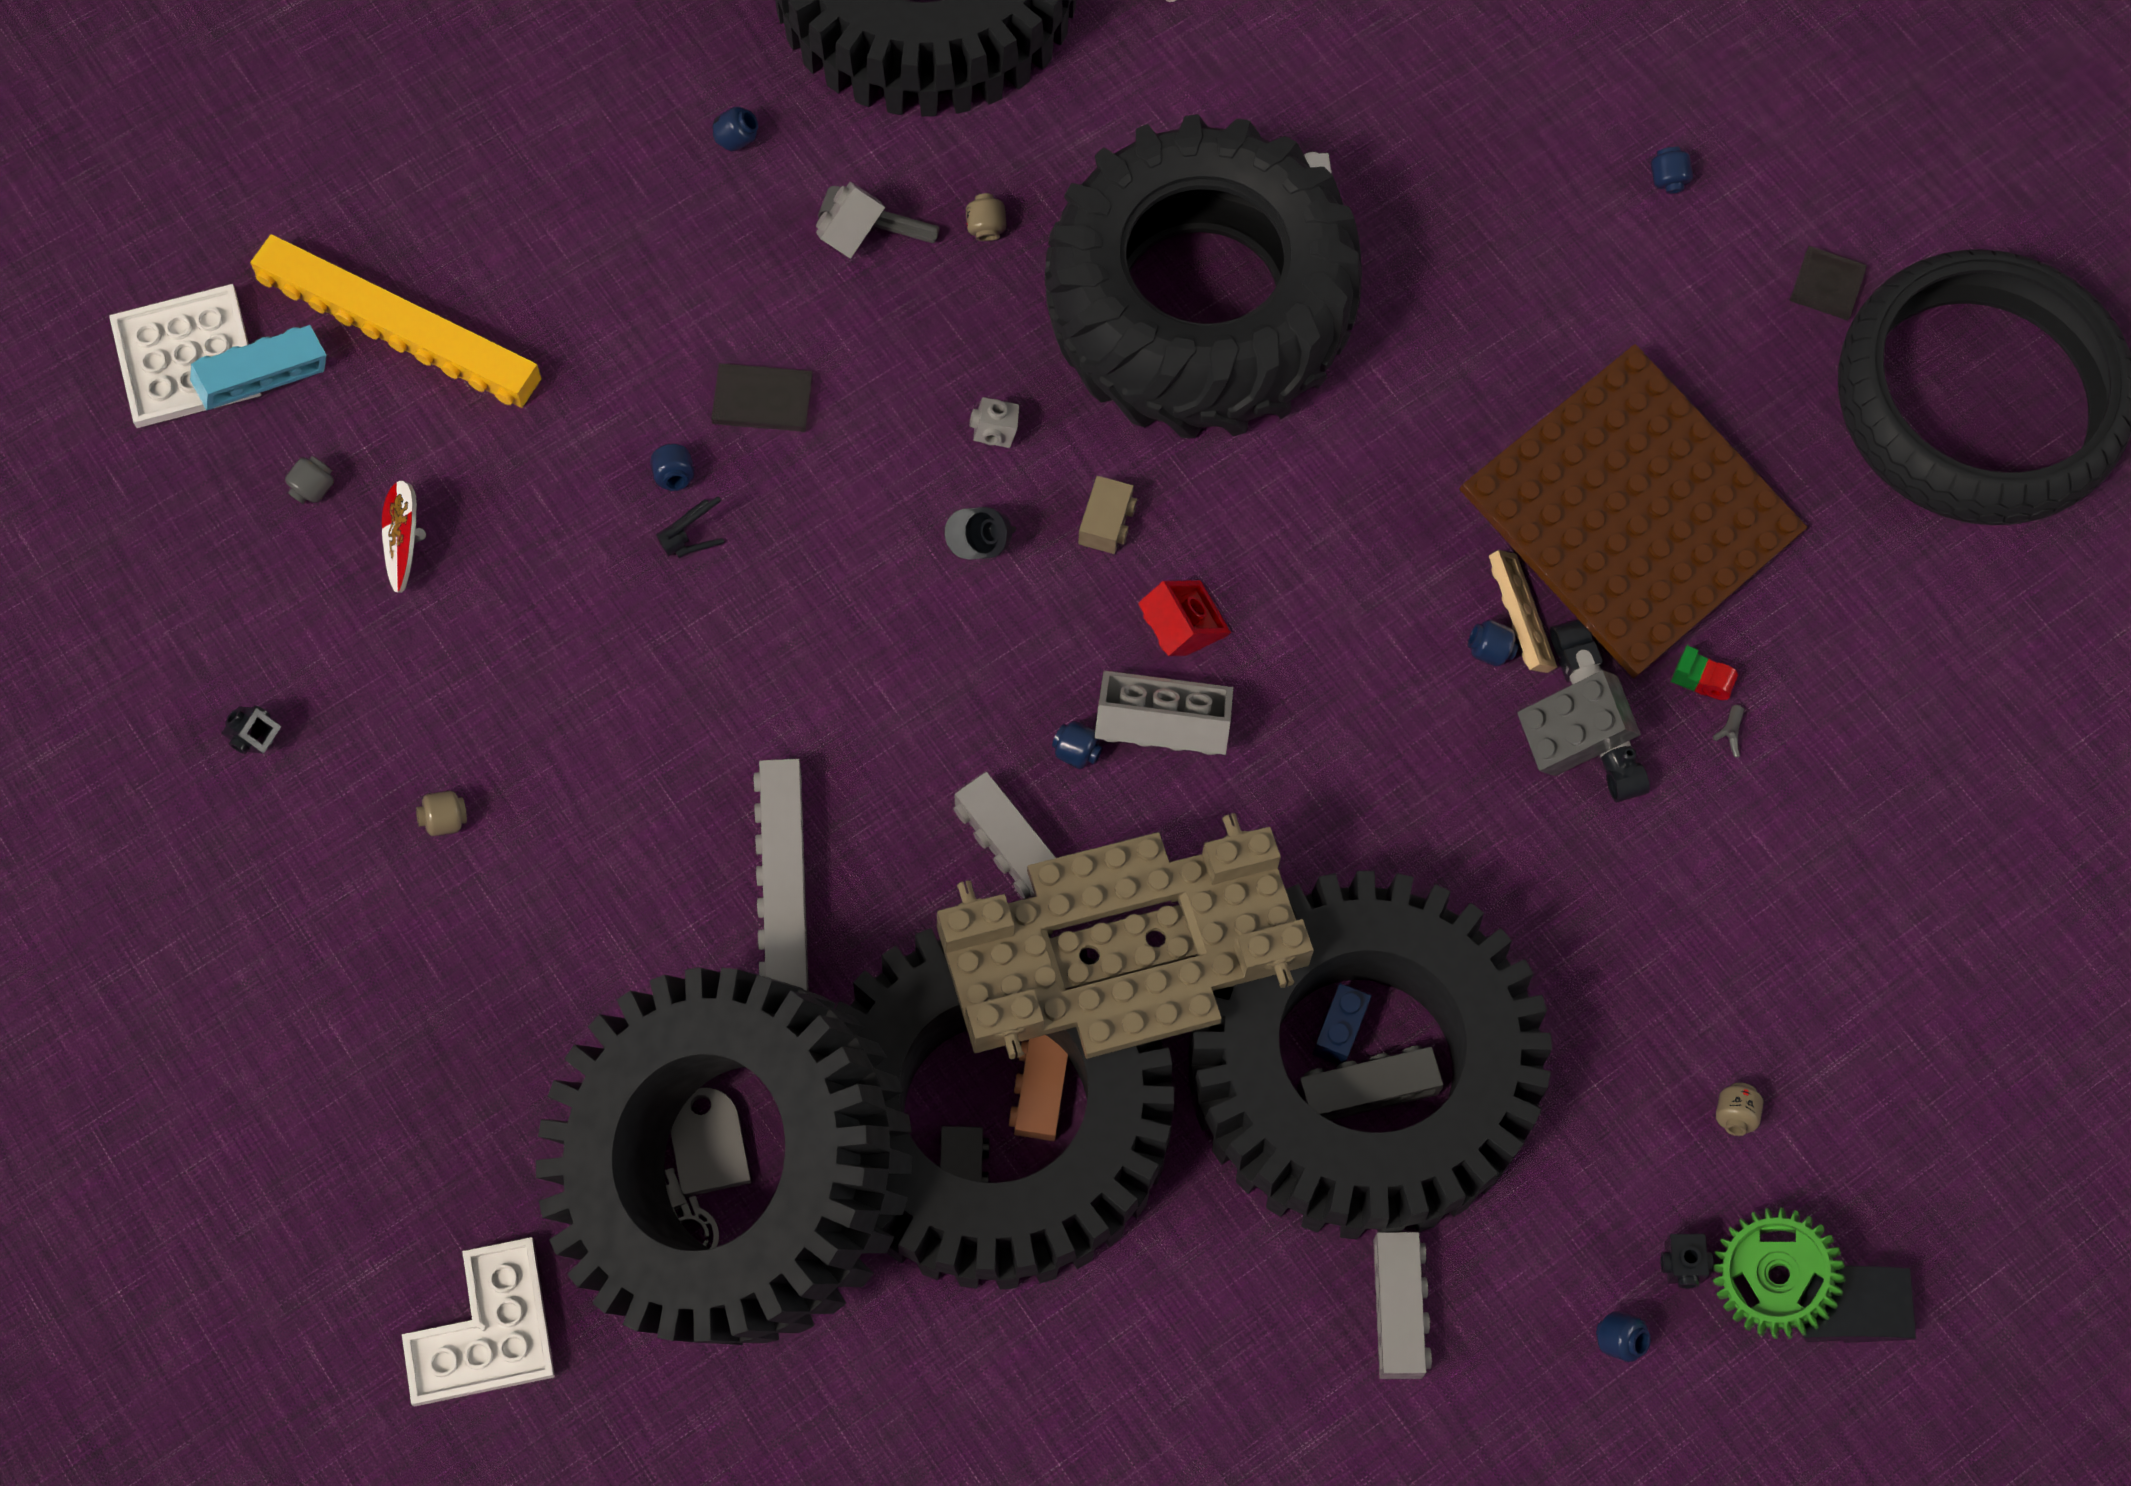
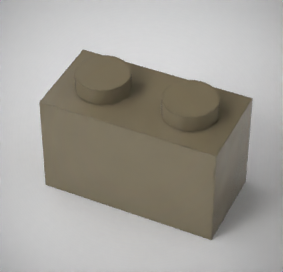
[1078,476,1137,554]

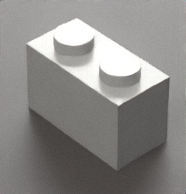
[816,181,885,259]

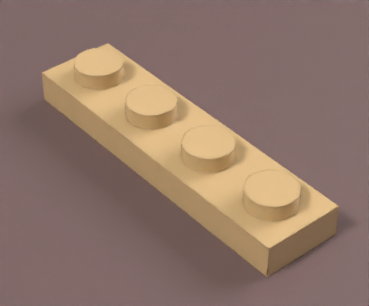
[1489,550,1557,673]

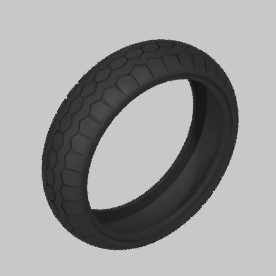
[1838,249,2131,525]

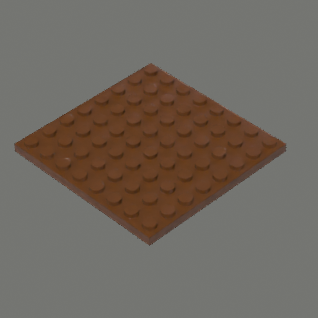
[1459,344,1808,679]

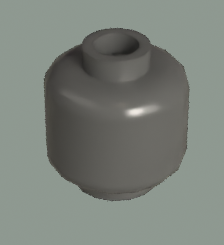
[285,456,334,504]

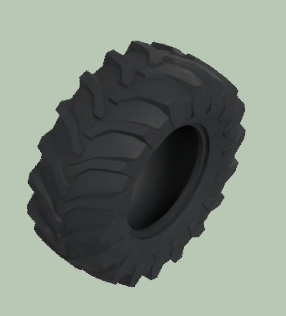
[1045,114,1362,438]

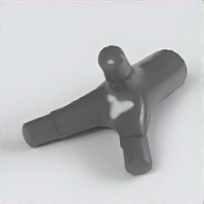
[1713,705,1744,758]

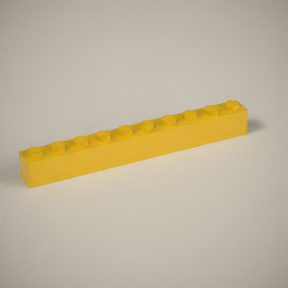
[250,234,542,408]

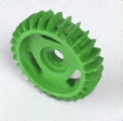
[1713,1208,1846,1339]

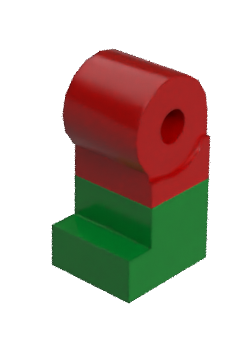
[1670,645,1738,700]

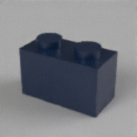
[1312,983,1371,1065]

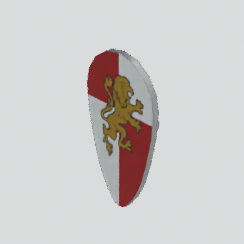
[382,481,426,593]

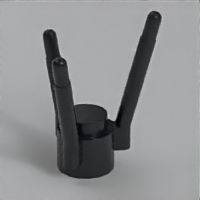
[656,497,724,558]

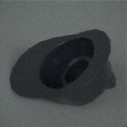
[945,507,1017,560]

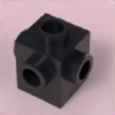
[221,705,281,754]
[1660,1234,1713,1289]

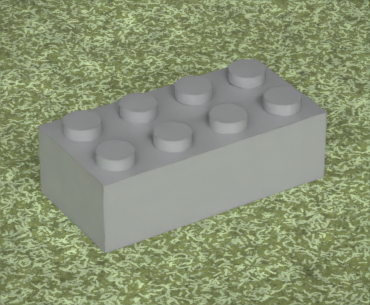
[1095,671,1233,755]

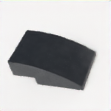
[1801,1266,1917,1343]

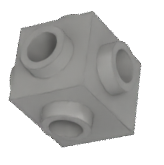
[969,397,1019,448]

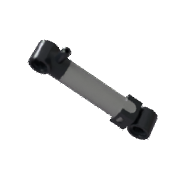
[1550,619,1650,803]

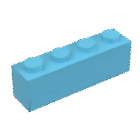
[190,325,327,411]

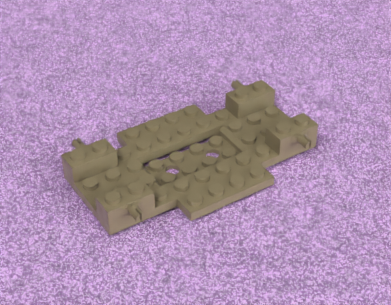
[937,813,1314,1059]

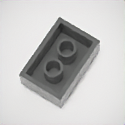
[1517,670,1641,776]

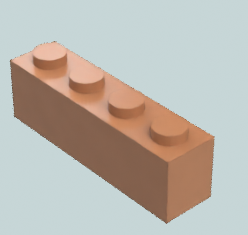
[1009,1035,1068,1141]

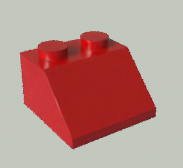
[1138,580,1231,656]

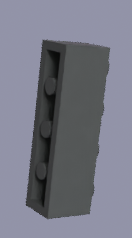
[1298,1045,1443,1121]

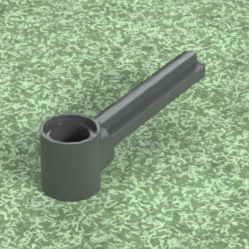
[818,186,939,243]

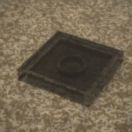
[1789,246,1867,321]

